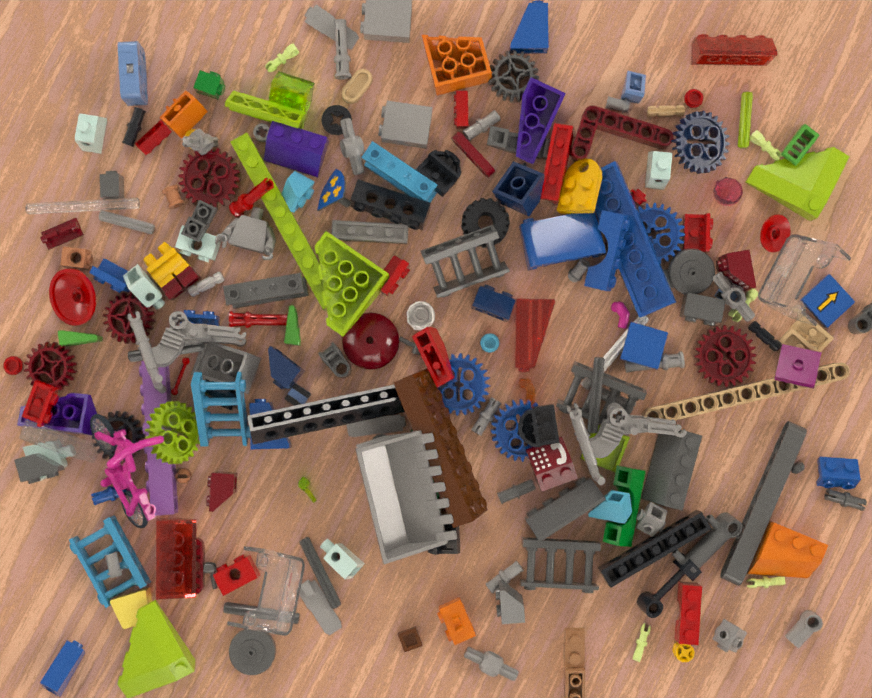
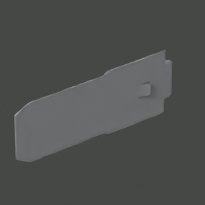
[304,5,359,49]
[346,414,406,437]
[297,580,342,635]

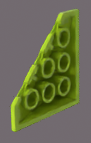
[745,147,850,221]
[315,231,390,337]
[117,600,196,698]

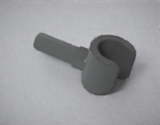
[399,337,421,355]
[204,562,217,589]

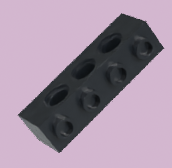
[350,179,431,230]

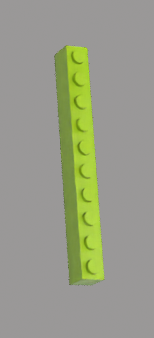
[230,133,327,311]

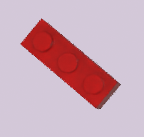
[454,91,468,129]
[135,120,172,155]

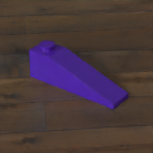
[516,77,566,164]
[17,393,98,436]

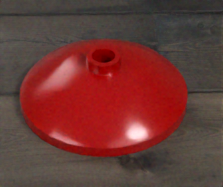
[49,268,96,326]

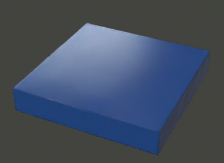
[620,322,668,370]

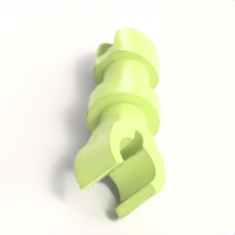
[265,43,299,72]
[750,130,782,161]
[728,289,758,322]
[746,576,786,588]
[632,623,651,662]

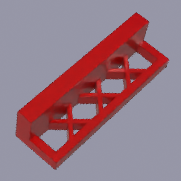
[540,123,574,205]

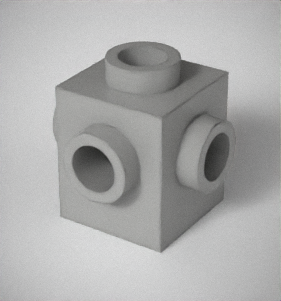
[636,502,667,537]
[712,619,747,653]

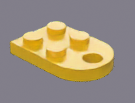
[557,159,602,214]

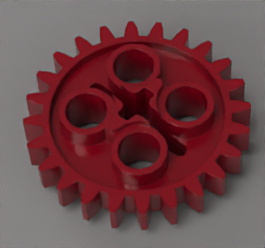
[178,148,241,208]
[693,325,757,387]

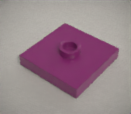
[774,344,822,389]

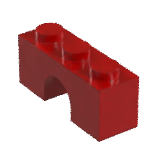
[674,581,702,645]

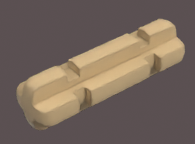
[647,105,685,117]

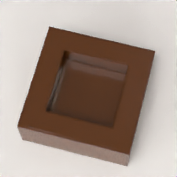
[398,626,423,653]

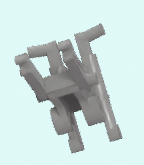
[128,311,246,394]
[566,403,687,485]

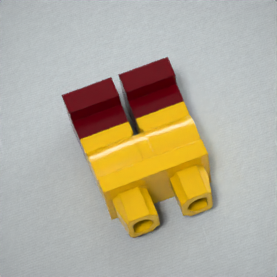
[143,242,201,301]

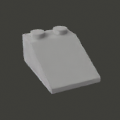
[191,342,261,394]

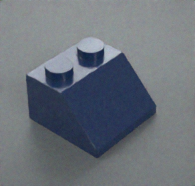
[492,161,545,216]
[471,284,516,322]
[268,346,305,389]

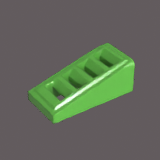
[781,124,820,166]
[284,305,301,346]
[58,330,103,347]

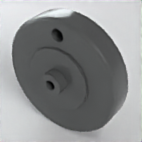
[668,248,715,294]
[229,627,276,675]

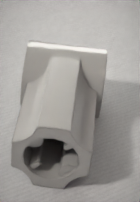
[785,610,823,649]

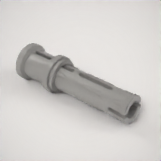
[334,19,352,80]
[624,351,685,373]

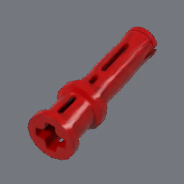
[229,178,274,218]
[229,311,288,328]

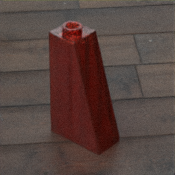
[514,299,555,372]

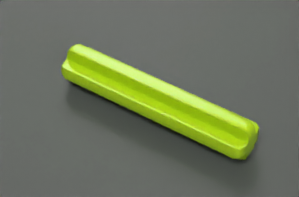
[738,92,753,148]

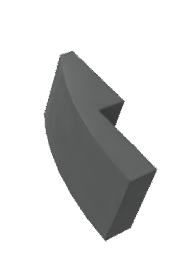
[181,200,218,242]

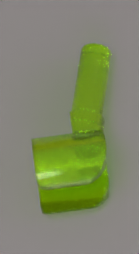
[298,476,317,503]

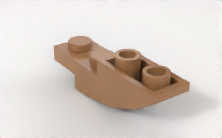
[563,628,585,698]

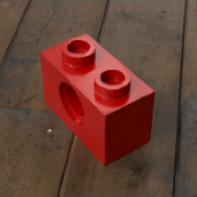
[213,554,260,596]

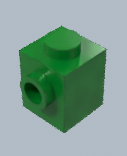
[193,70,226,100]

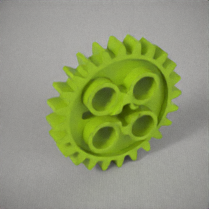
[145,401,200,464]

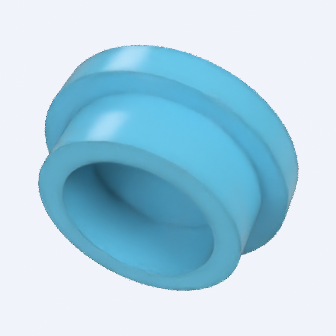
[480,333,499,353]

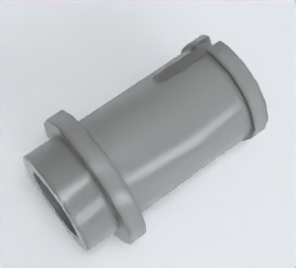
[605,96,630,114]
[568,259,590,282]
[105,552,123,578]

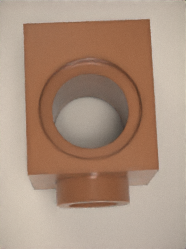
[61,246,93,270]

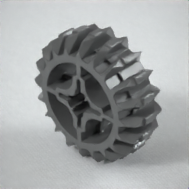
[488,50,539,103]

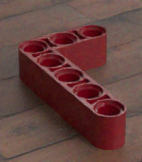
[570,105,674,162]

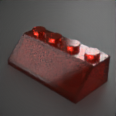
[691,34,777,66]
[156,518,196,600]

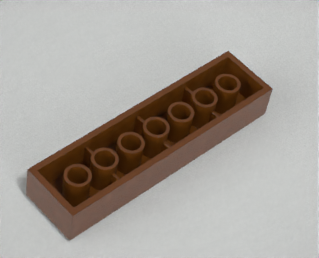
[393,368,488,528]

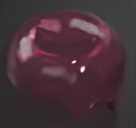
[713,177,743,206]

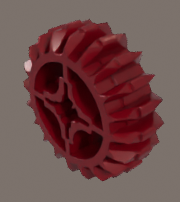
[103,292,156,344]
[23,342,77,391]

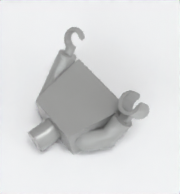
[215,207,276,260]

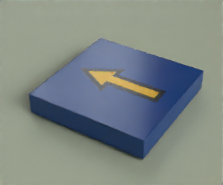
[800,274,855,328]

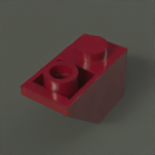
[206,472,238,512]

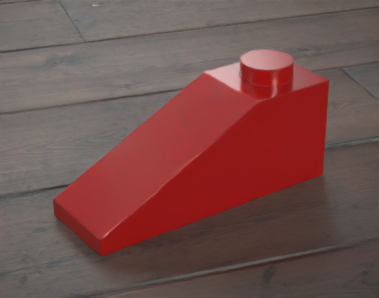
[412,327,454,387]

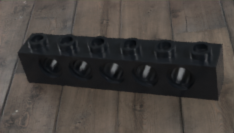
[598,510,712,588]

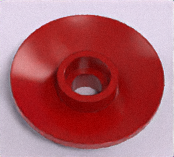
[760,214,791,253]

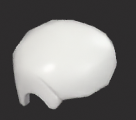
[406,301,435,331]

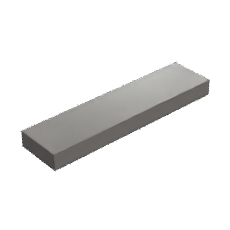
[332,220,408,244]

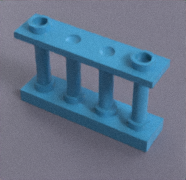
[362,141,438,203]
[191,372,250,447]
[69,515,151,608]

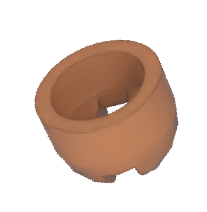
[175,468,192,484]

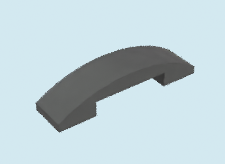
[487,126,551,160]

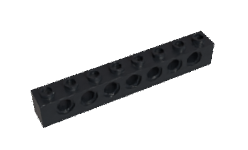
[247,385,405,445]

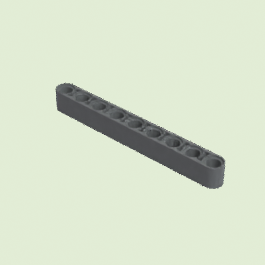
[720,421,807,586]

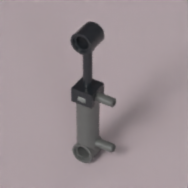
[637,512,742,618]

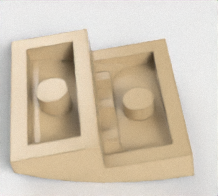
[779,312,834,352]

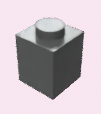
[100,171,124,200]

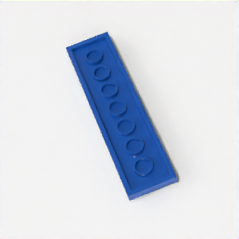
[595,161,677,318]

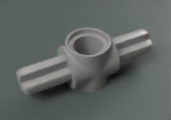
[340,118,364,175]
[182,129,219,155]
[712,272,755,322]
[464,647,519,681]

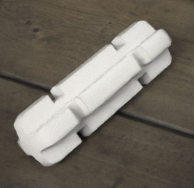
[188,272,224,297]

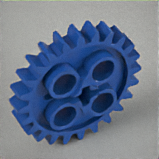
[638,203,685,264]
[437,353,491,416]
[490,399,538,462]

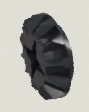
[321,105,352,136]

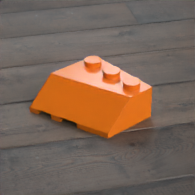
[422,35,492,96]
[747,521,828,578]

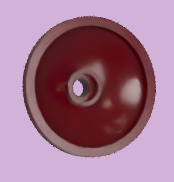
[342,312,399,370]

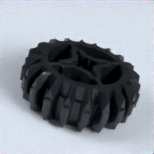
[92,411,145,463]

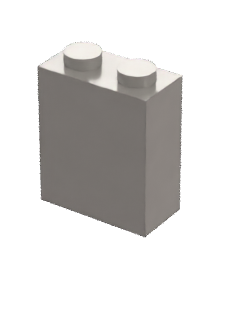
[360,0,412,43]
[378,101,432,149]

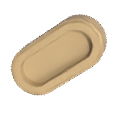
[342,69,373,104]

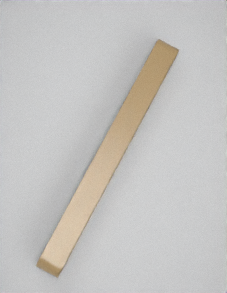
[642,363,850,420]

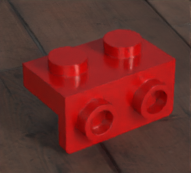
[682,213,713,253]
[380,255,410,297]
[22,380,59,427]

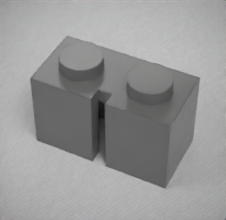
[680,293,726,326]

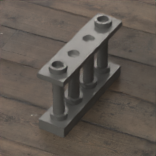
[421,225,510,298]
[223,273,309,309]
[556,361,647,436]
[520,537,601,593]

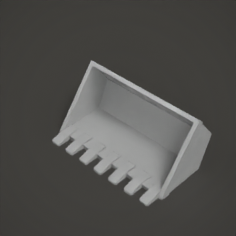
[355,430,457,564]

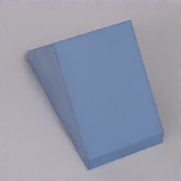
[621,71,646,104]

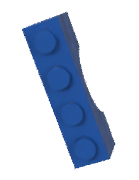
[584,210,630,291]

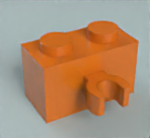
[159,90,208,139]
[437,597,476,645]

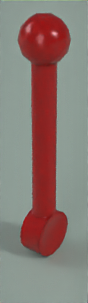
[171,357,190,395]

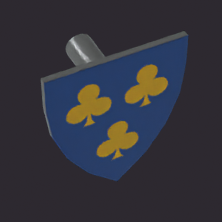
[317,169,351,212]

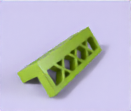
[225,90,306,129]

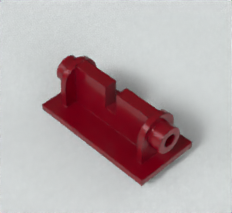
[40,218,84,250]

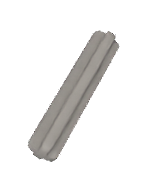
[99,210,155,234]

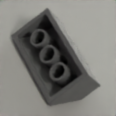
[641,430,702,511]
[524,476,606,542]

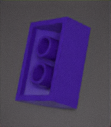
[263,121,329,178]

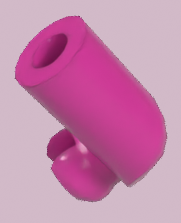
[611,301,630,329]

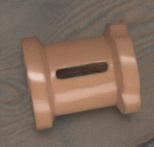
[162,185,185,209]

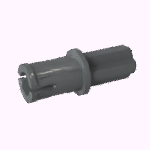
[497,479,536,504]

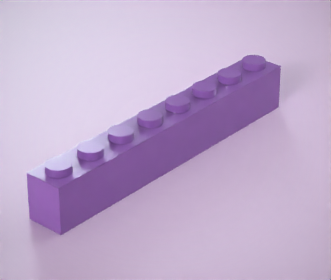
[139,361,178,516]

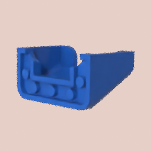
[519,211,606,271]

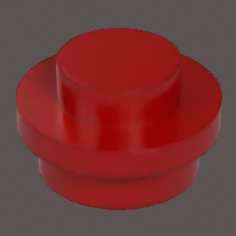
[684,89,704,108]
[631,188,647,205]
[3,356,23,375]

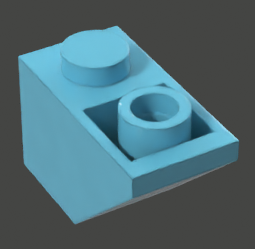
[282,171,315,213]
[588,490,632,524]

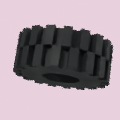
[461,198,510,248]

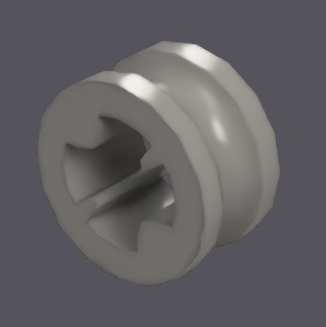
[253,123,270,142]

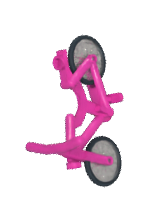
[90,414,164,528]

